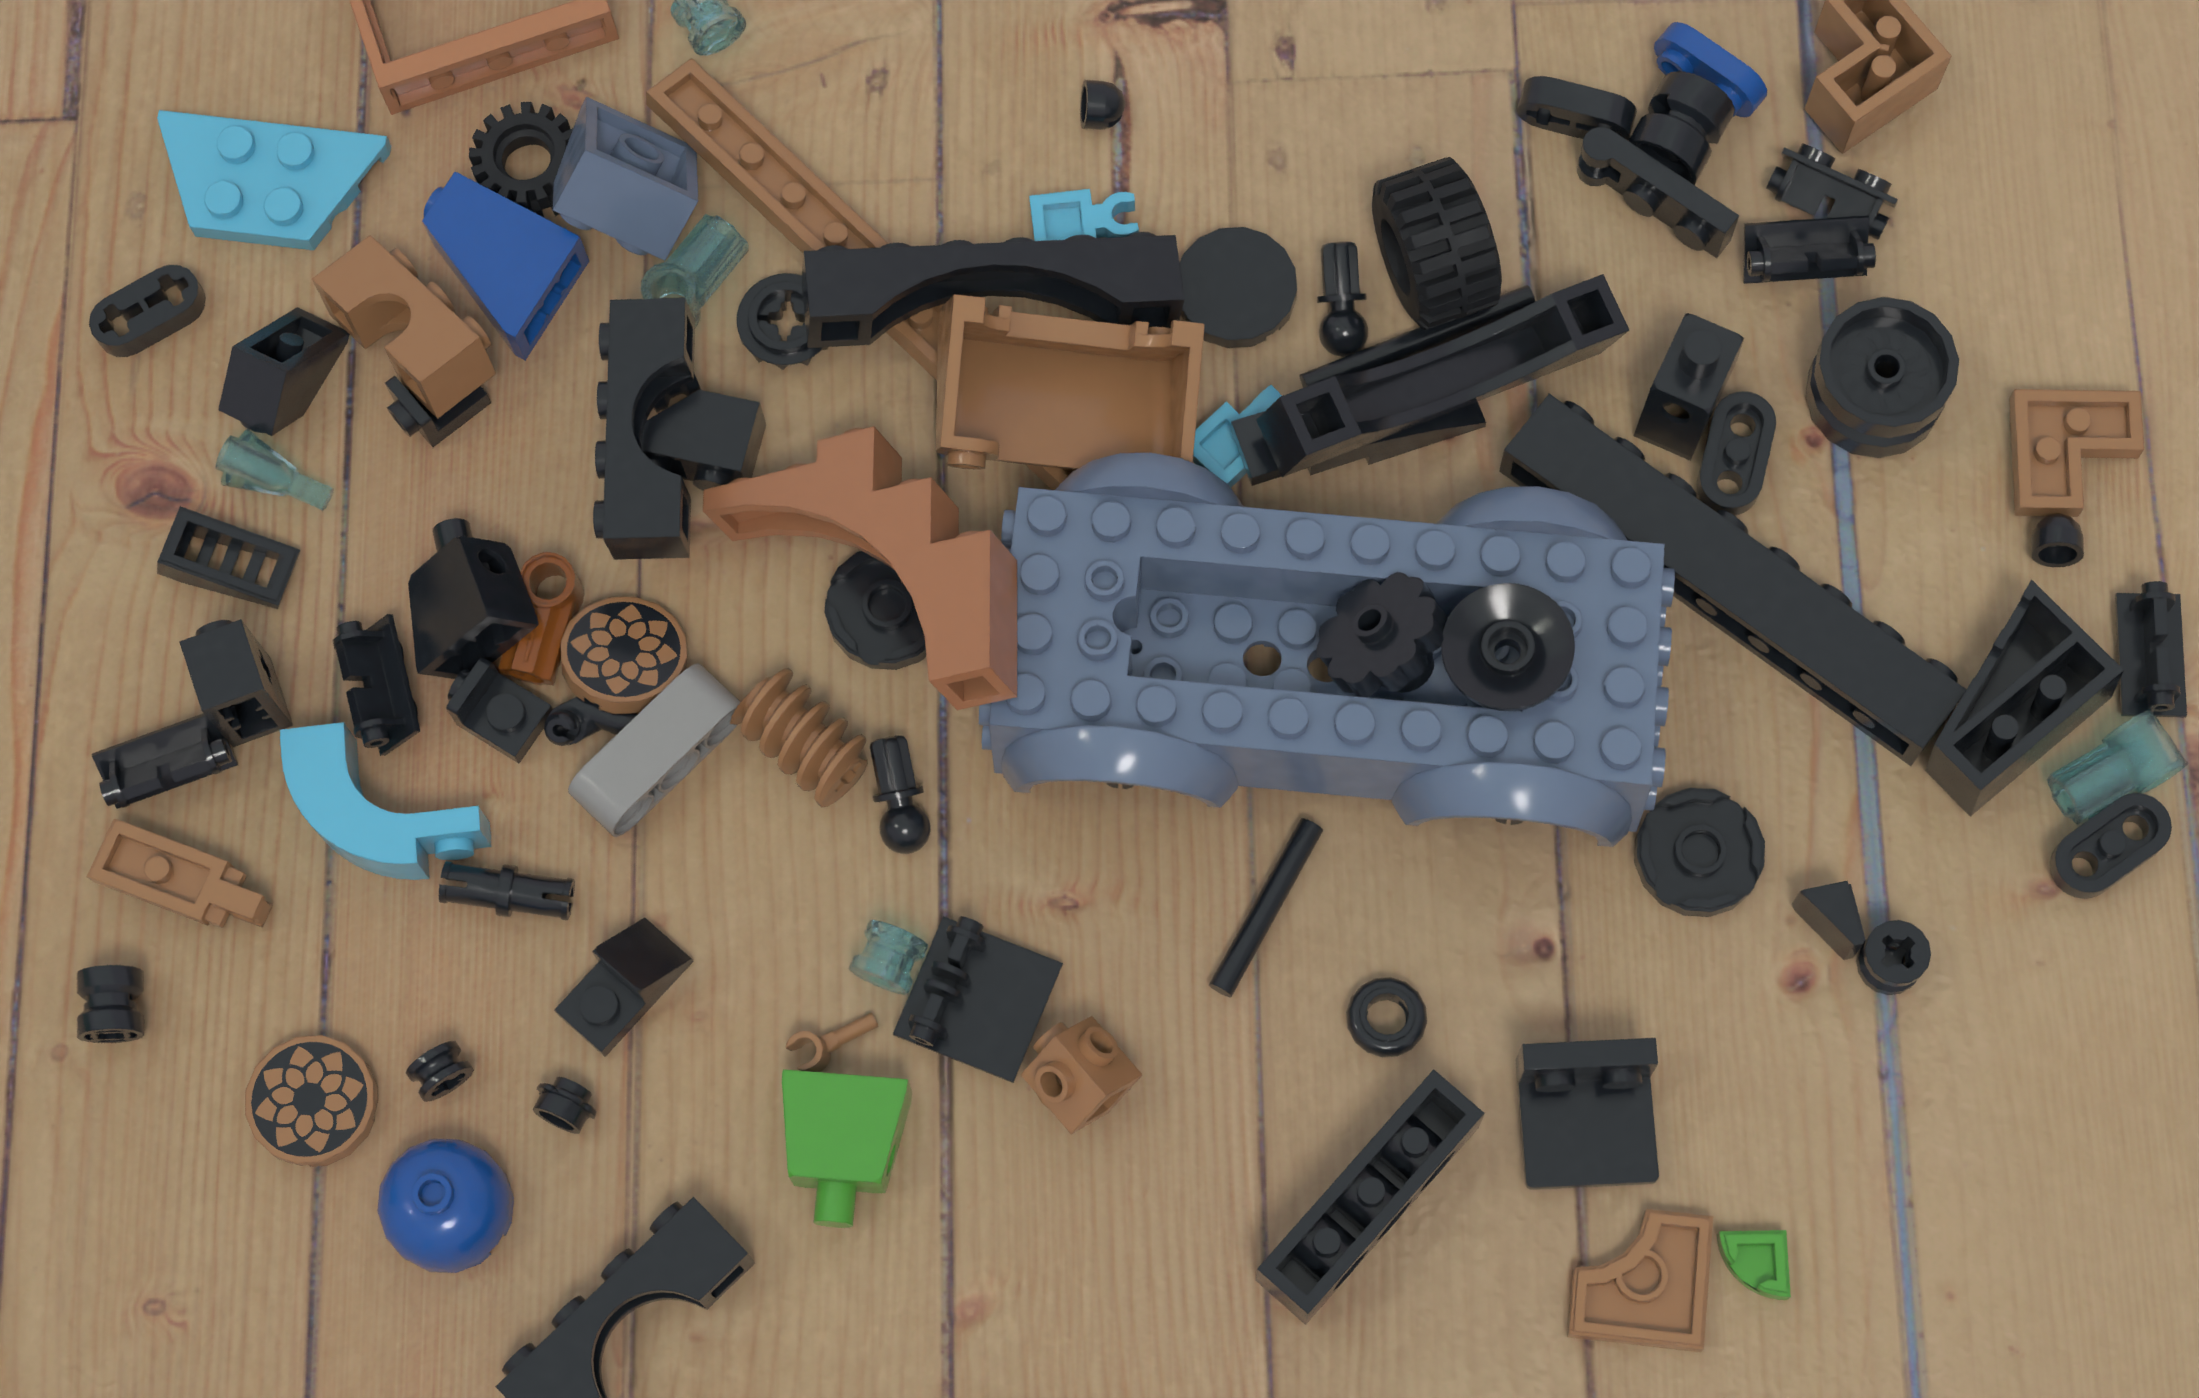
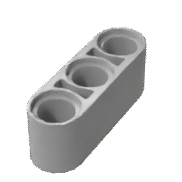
[568,663,740,837]

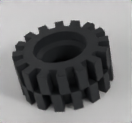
[469,102,573,217]

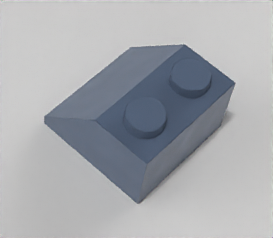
[553,97,698,261]

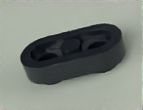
[1697,391,1776,516]
[2050,793,2172,899]

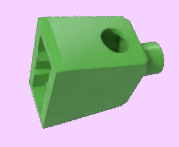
[782,1069,912,1228]

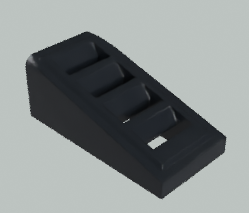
[157,506,300,609]

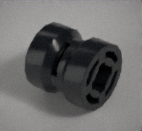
[77,965,144,1043]

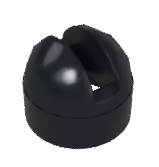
[1080,80,1126,130]
[2031,513,2084,567]

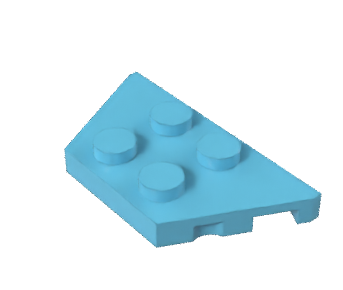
[157,110,392,250]

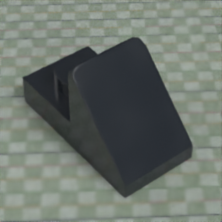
[554,918,694,1057]

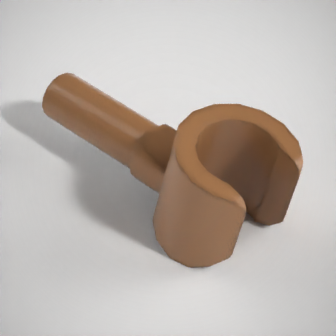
[786,1013,878,1072]

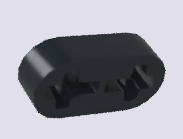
[1517,76,1637,141]
[89,265,206,357]

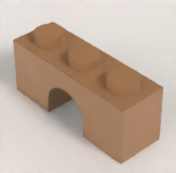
[312,235,496,418]

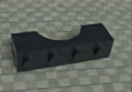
[593,298,695,560]
[495,1197,755,1398]

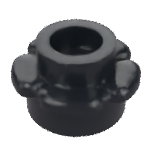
[533,1077,596,1134]

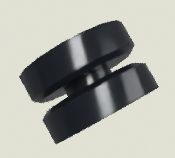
[1805,297,1959,458]

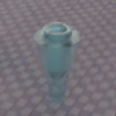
[215,429,334,511]

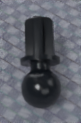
[1317,242,1368,357]
[870,735,931,854]

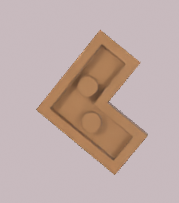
[2009,389,2144,517]

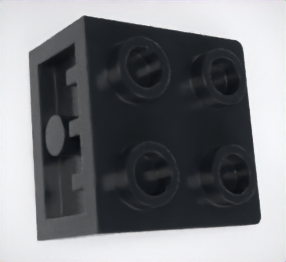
[1516,1038,1659,1190]

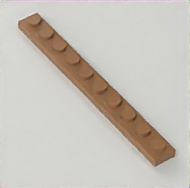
[646,58,1075,490]

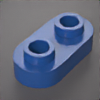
[1654,22,1767,117]

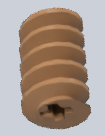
[730,668,868,808]

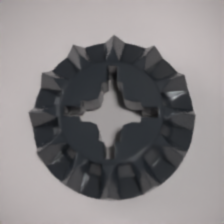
[737,273,828,370]

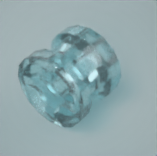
[670,0,746,56]
[849,920,928,995]

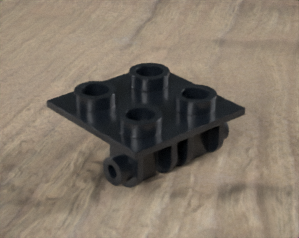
[893,916,1063,1083]

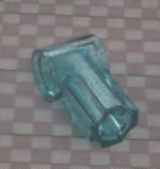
[641,214,749,328]
[2046,710,2188,825]

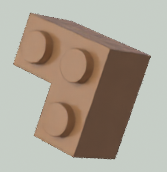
[1804,0,1952,154]

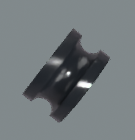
[406,1041,474,1102]

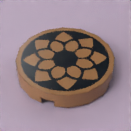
[561,596,687,714]
[245,1035,378,1167]

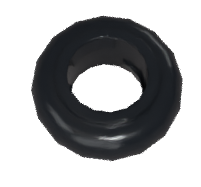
[1346,977,1427,1058]

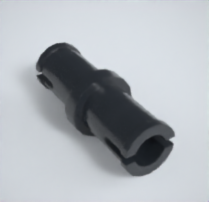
[439,861,575,920]

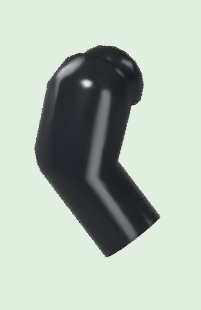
[544,696,639,746]

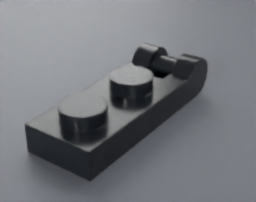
[1577,127,1739,258]

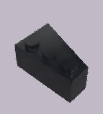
[1925,580,2124,817]

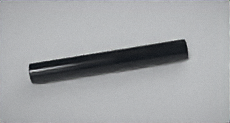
[1209,818,1323,997]

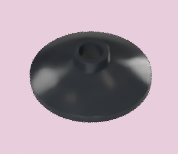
[1441,583,1575,711]

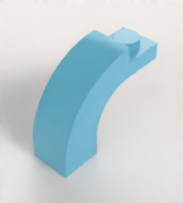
[280,722,492,880]

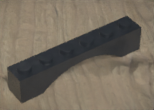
[802,232,1185,348]
[1256,274,1630,477]

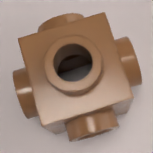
[1021,1016,1142,1135]

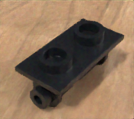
[1766,143,1898,240]
[1743,215,1876,284]
[2115,581,2187,718]
[333,614,420,756]
[92,713,238,809]

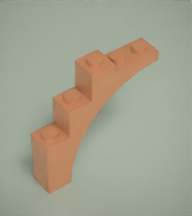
[703,426,1017,710]

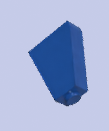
[422,172,589,361]

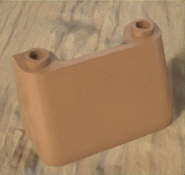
[936,294,1205,470]

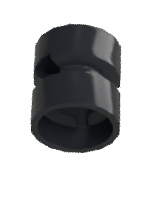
[1628,71,1735,185]

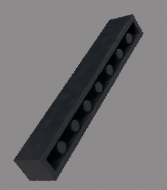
[1499,394,1967,766]

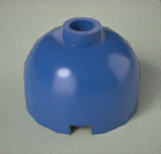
[377,1139,514,1273]

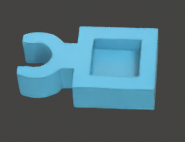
[1029,189,1139,241]

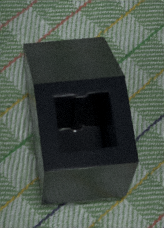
[642,390,766,491]

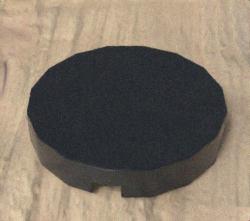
[1180,227,1297,348]
[824,551,926,670]
[1634,788,1765,917]

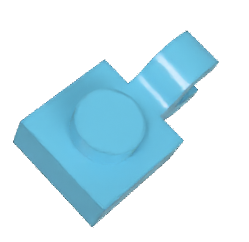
[1193,385,1282,487]

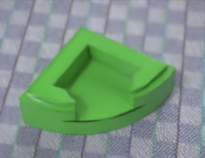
[1716,1230,1791,1300]

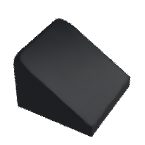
[1792,881,1866,960]

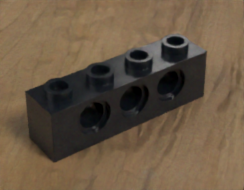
[1255,1069,1485,1325]

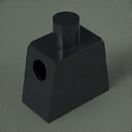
[1633,313,1744,461]
[408,518,539,679]

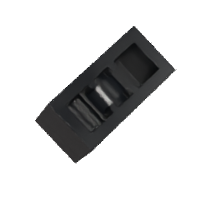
[179,619,293,747]

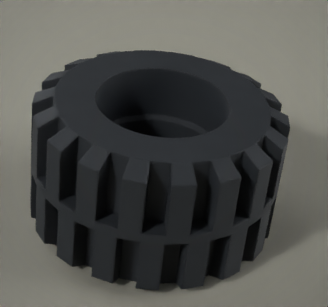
[1372,157,1502,330]

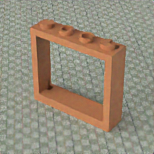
[349,0,619,115]

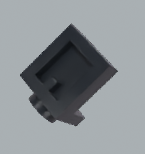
[385,375,491,447]
[446,657,553,764]

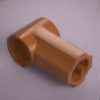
[498,552,584,686]

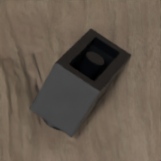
[218,307,350,436]

